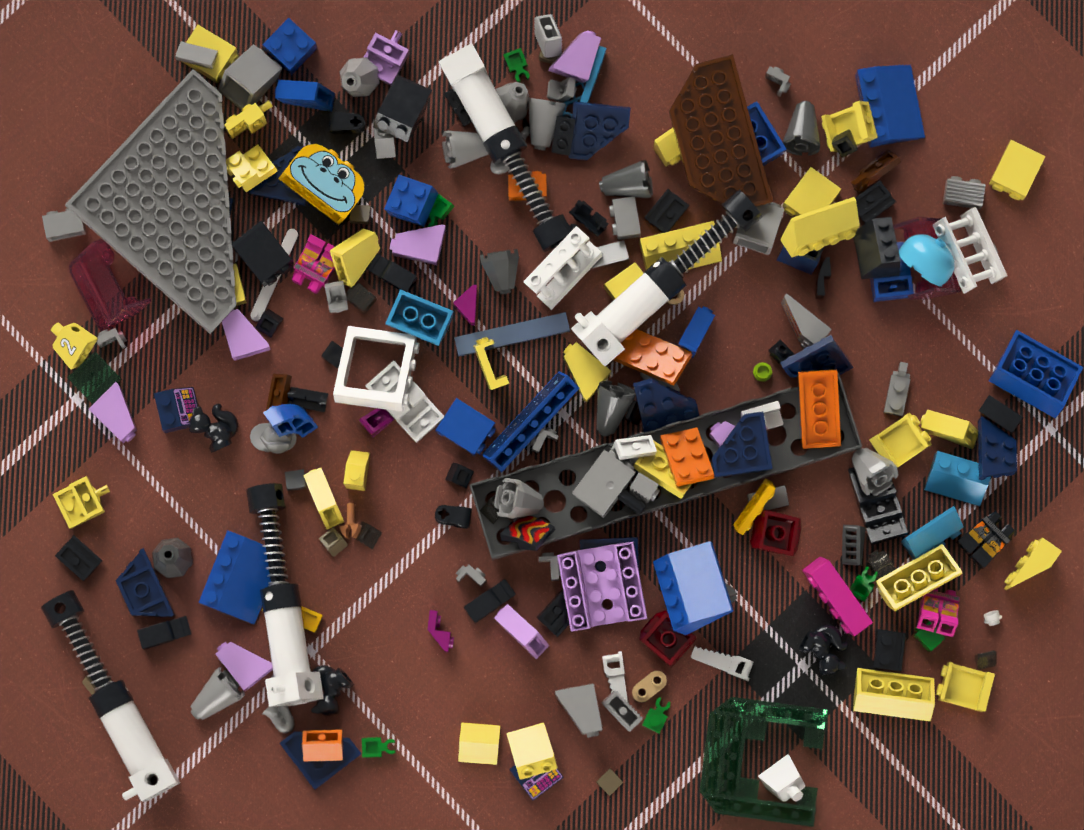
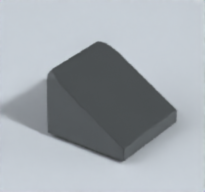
[285,469,307,491]

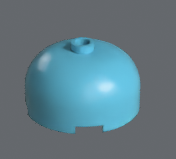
[899,234,955,287]

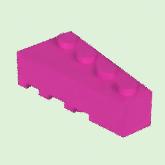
[802,557,873,636]

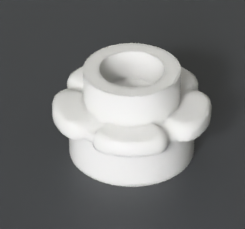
[984,610,1002,626]

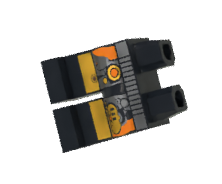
[956,511,1015,569]

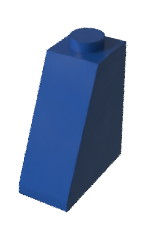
[275,80,335,111]
[678,306,715,358]

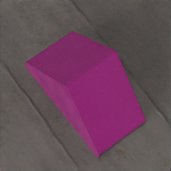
[453,285,477,326]
[359,408,394,438]

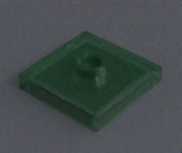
[67,352,122,404]

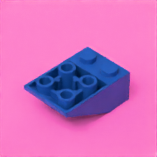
[870,242,914,302]

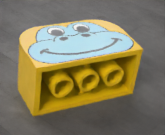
[278,144,364,225]

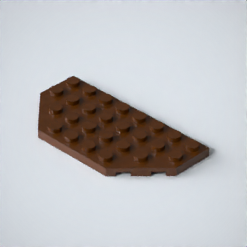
[669,54,773,207]

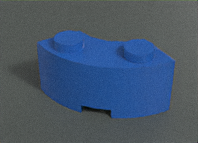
[263,404,318,438]

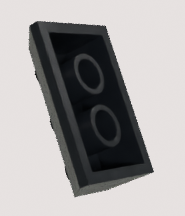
[853,217,901,279]

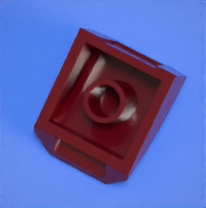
[750,510,801,556]
[640,611,696,668]

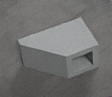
[373,120,396,159]

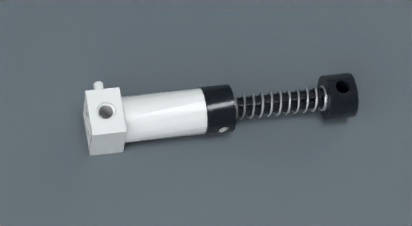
[438,43,572,252]
[571,190,763,366]
[246,483,324,707]
[41,590,180,802]

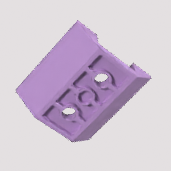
[557,542,647,632]

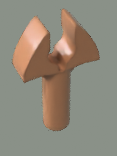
[340,503,362,540]

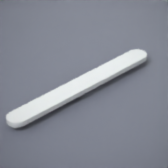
[251,229,298,321]

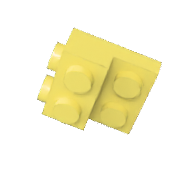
[226,145,277,192]

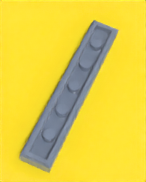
[454,312,570,357]

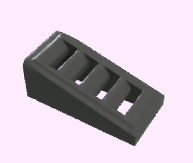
[842,525,866,566]

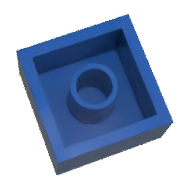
[262,18,318,75]
[384,175,438,227]

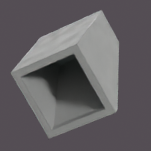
[218,44,282,110]
[733,202,784,255]
[555,684,603,738]

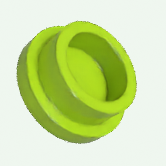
[753,362,772,382]

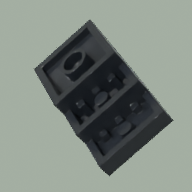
[848,467,908,545]

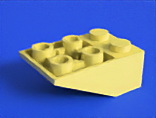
[1004,538,1062,590]

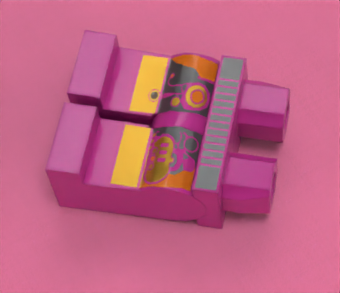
[292,234,335,294]
[917,588,960,637]

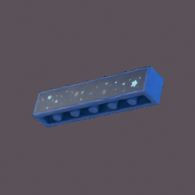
[482,371,579,472]

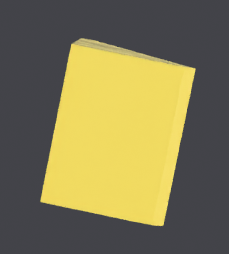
[458,723,500,765]

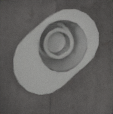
[250,423,297,454]

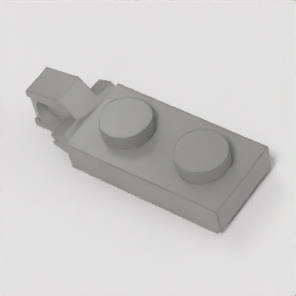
[883,362,910,417]

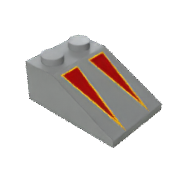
[781,293,832,349]

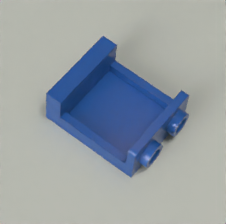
[436,398,496,457]

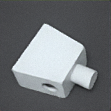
[758,755,805,802]

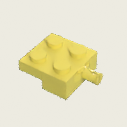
[224,100,273,139]
[53,476,110,529]

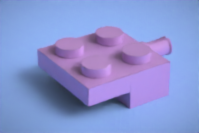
[363,30,409,86]

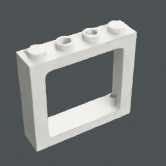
[333,326,420,412]

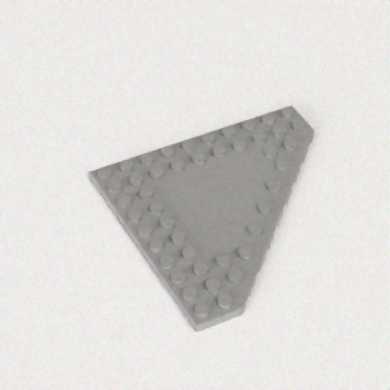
[65,69,236,334]

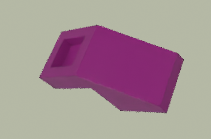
[427,610,454,652]

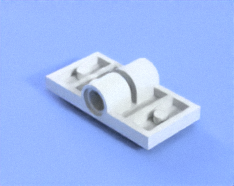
[365,361,444,443]

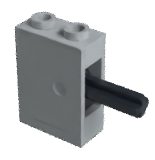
[572,450,646,518]

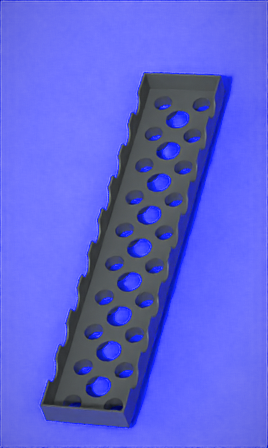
[469,373,862,560]

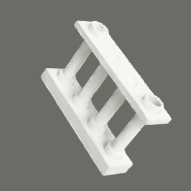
[932,207,1008,294]
[524,226,604,310]

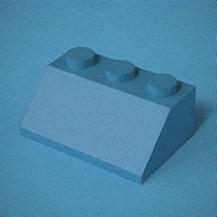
[385,290,453,346]
[924,451,991,507]
[901,506,964,560]

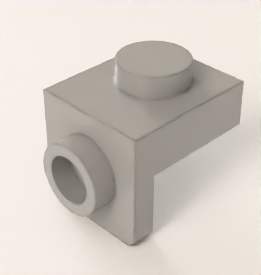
[765,67,791,97]
[547,77,576,103]
[324,281,348,313]
[97,328,127,349]
[530,427,559,454]
[539,553,561,581]
[456,565,486,587]

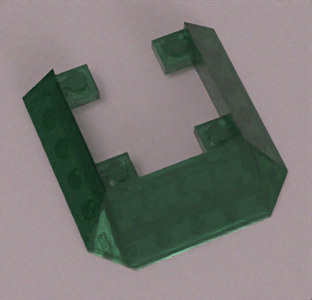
[699,697,828,827]

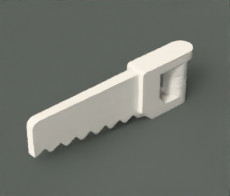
[691,646,754,681]
[602,651,628,702]

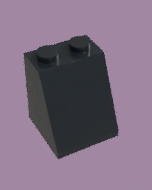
[373,75,432,142]
[231,221,294,287]

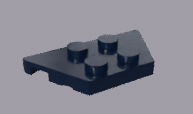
[978,416,1017,480]
[116,548,175,617]

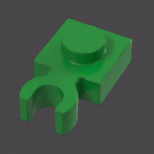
[503,48,530,83]
[426,194,454,227]
[850,566,878,602]
[642,697,671,734]
[362,737,396,758]

